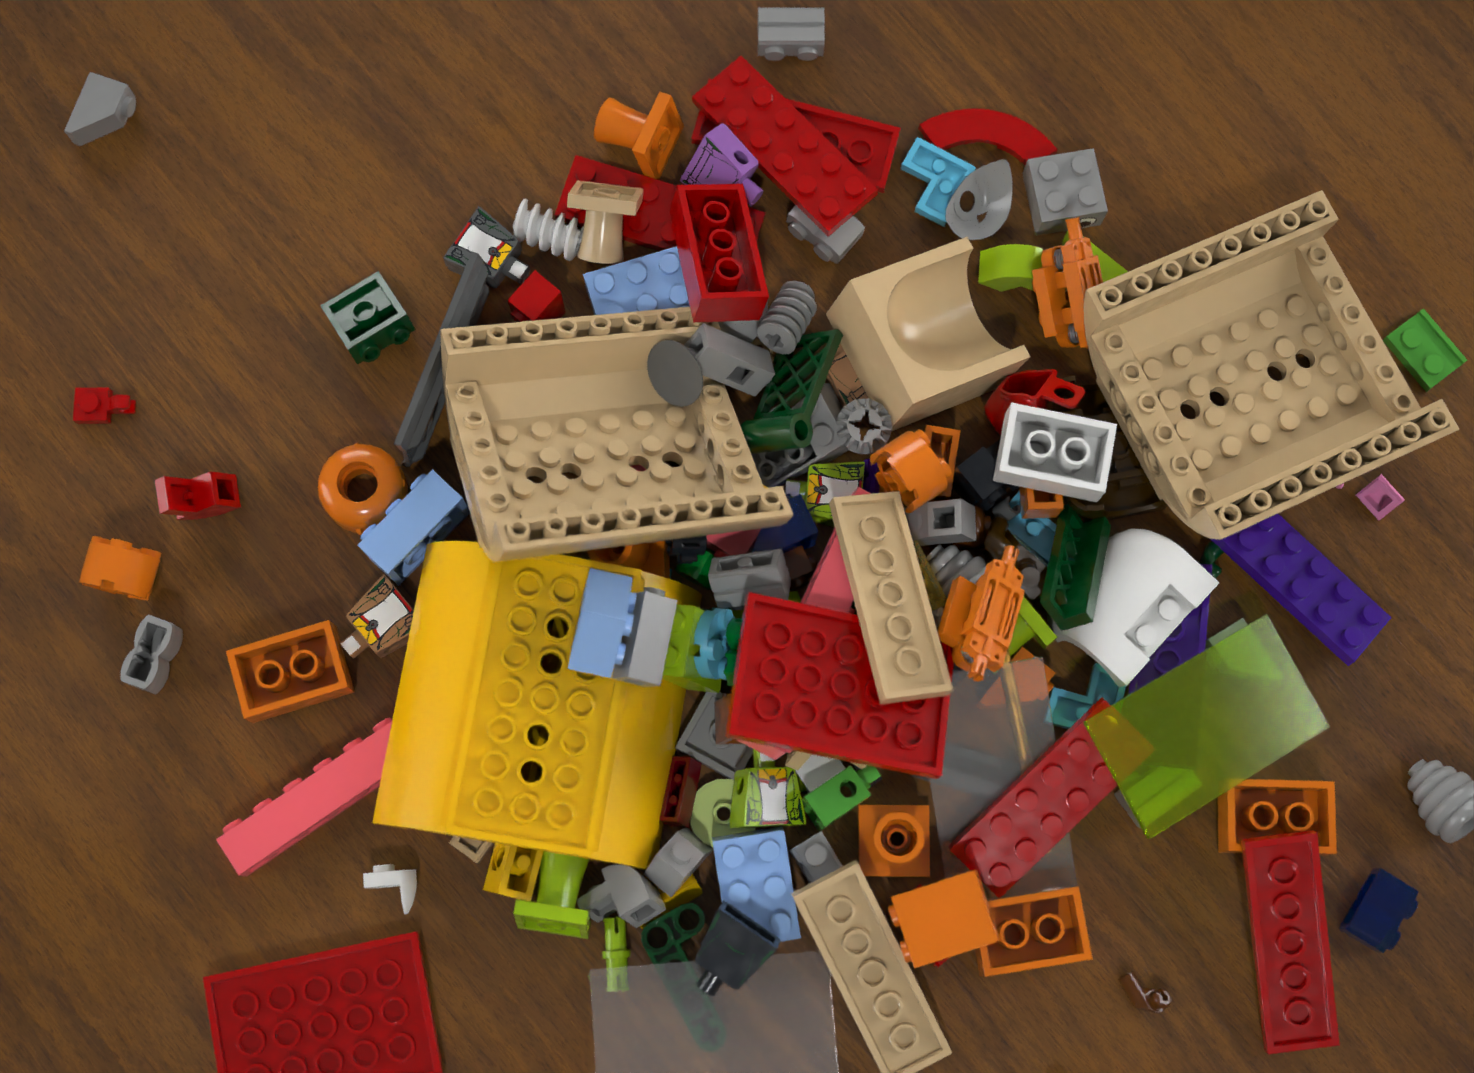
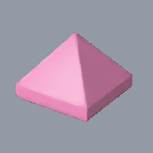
[1356,474,1405,520]

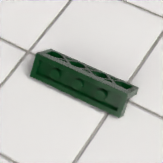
[1040,504,1111,631]

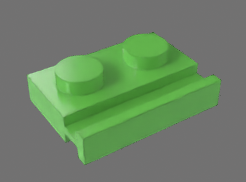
[1383,308,1467,392]

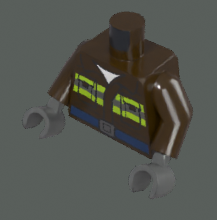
[983,496,1055,601]

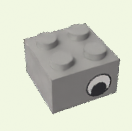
[1022,148,1108,236]

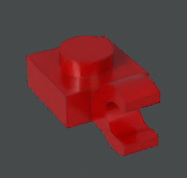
[73,387,136,424]

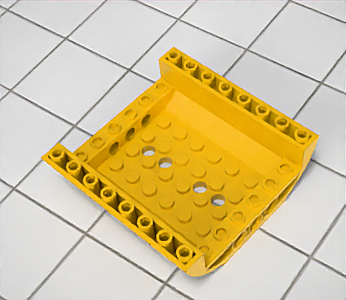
[372,541,702,870]

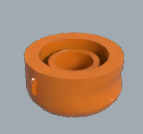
[317,442,408,535]

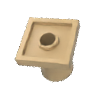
[567,180,644,264]

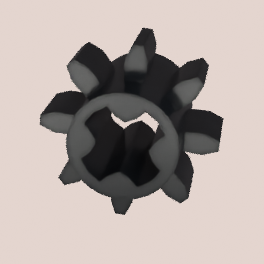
[665,535,707,564]

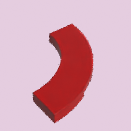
[918,109,1058,166]

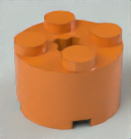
[870,429,952,513]
[79,536,162,601]

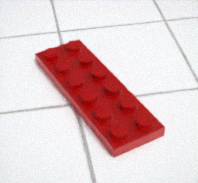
[692,56,878,237]
[691,79,901,193]
[554,155,766,251]
[948,697,1155,899]
[1241,830,1340,1054]

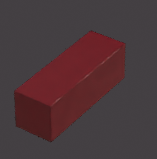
[659,756,702,828]

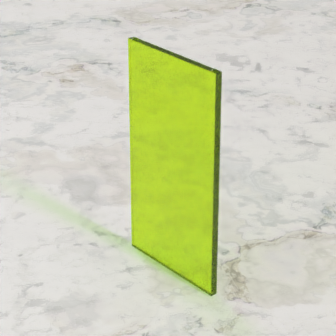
[1083,614,1330,839]

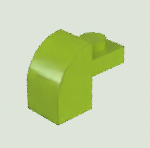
[978,244,1043,292]

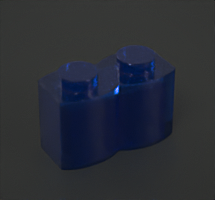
[1339,868,1419,953]

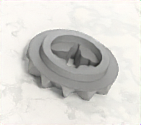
[836,398,892,454]

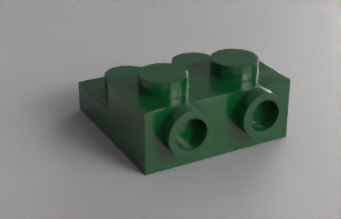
[320,271,416,365]

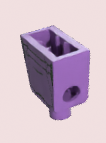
[680,123,764,206]

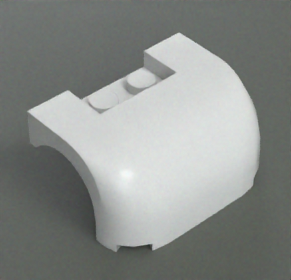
[1047,529,1219,687]

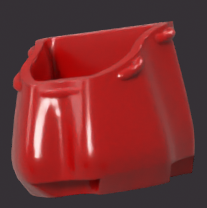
[984,369,1085,435]

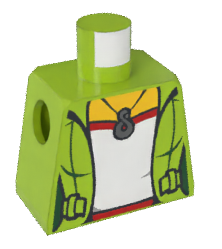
[785,462,865,528]
[730,749,806,828]

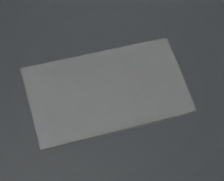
[929,656,1077,901]
[588,951,839,1073]

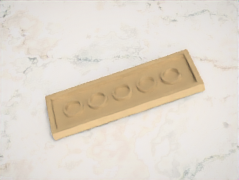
[829,491,953,704]
[791,860,952,1073]

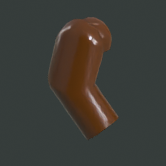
[1118,971,1171,1013]

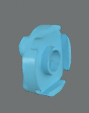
[694,608,735,680]

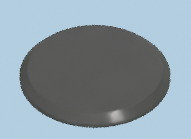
[647,340,703,407]

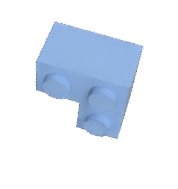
[568,568,637,678]

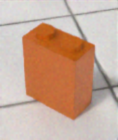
[888,870,1001,968]

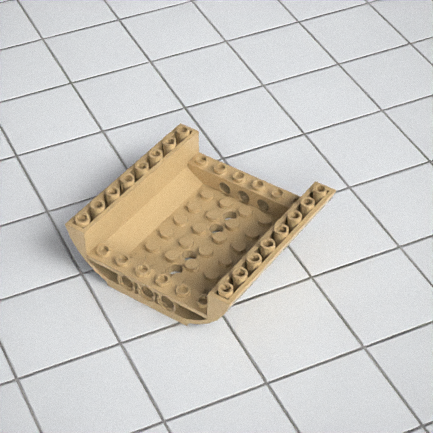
[1084,190,1459,540]
[441,307,793,562]

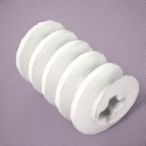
[513,198,584,261]

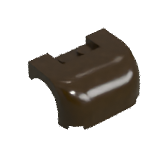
[1045,375,1167,520]

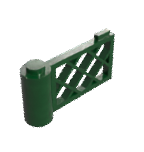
[741,329,843,454]

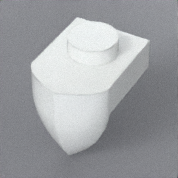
[363,864,417,914]

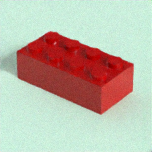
[669,184,769,323]

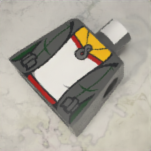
[443,206,530,288]

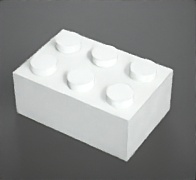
[993,403,1117,502]

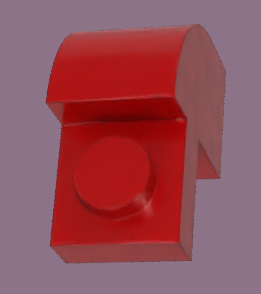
[155,471,241,520]

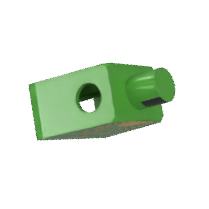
[802,765,882,832]

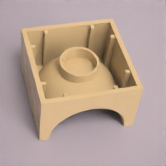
[826,237,1030,431]

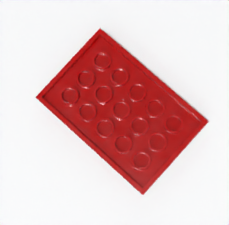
[725,592,954,779]
[203,931,444,1073]

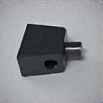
[695,900,781,996]

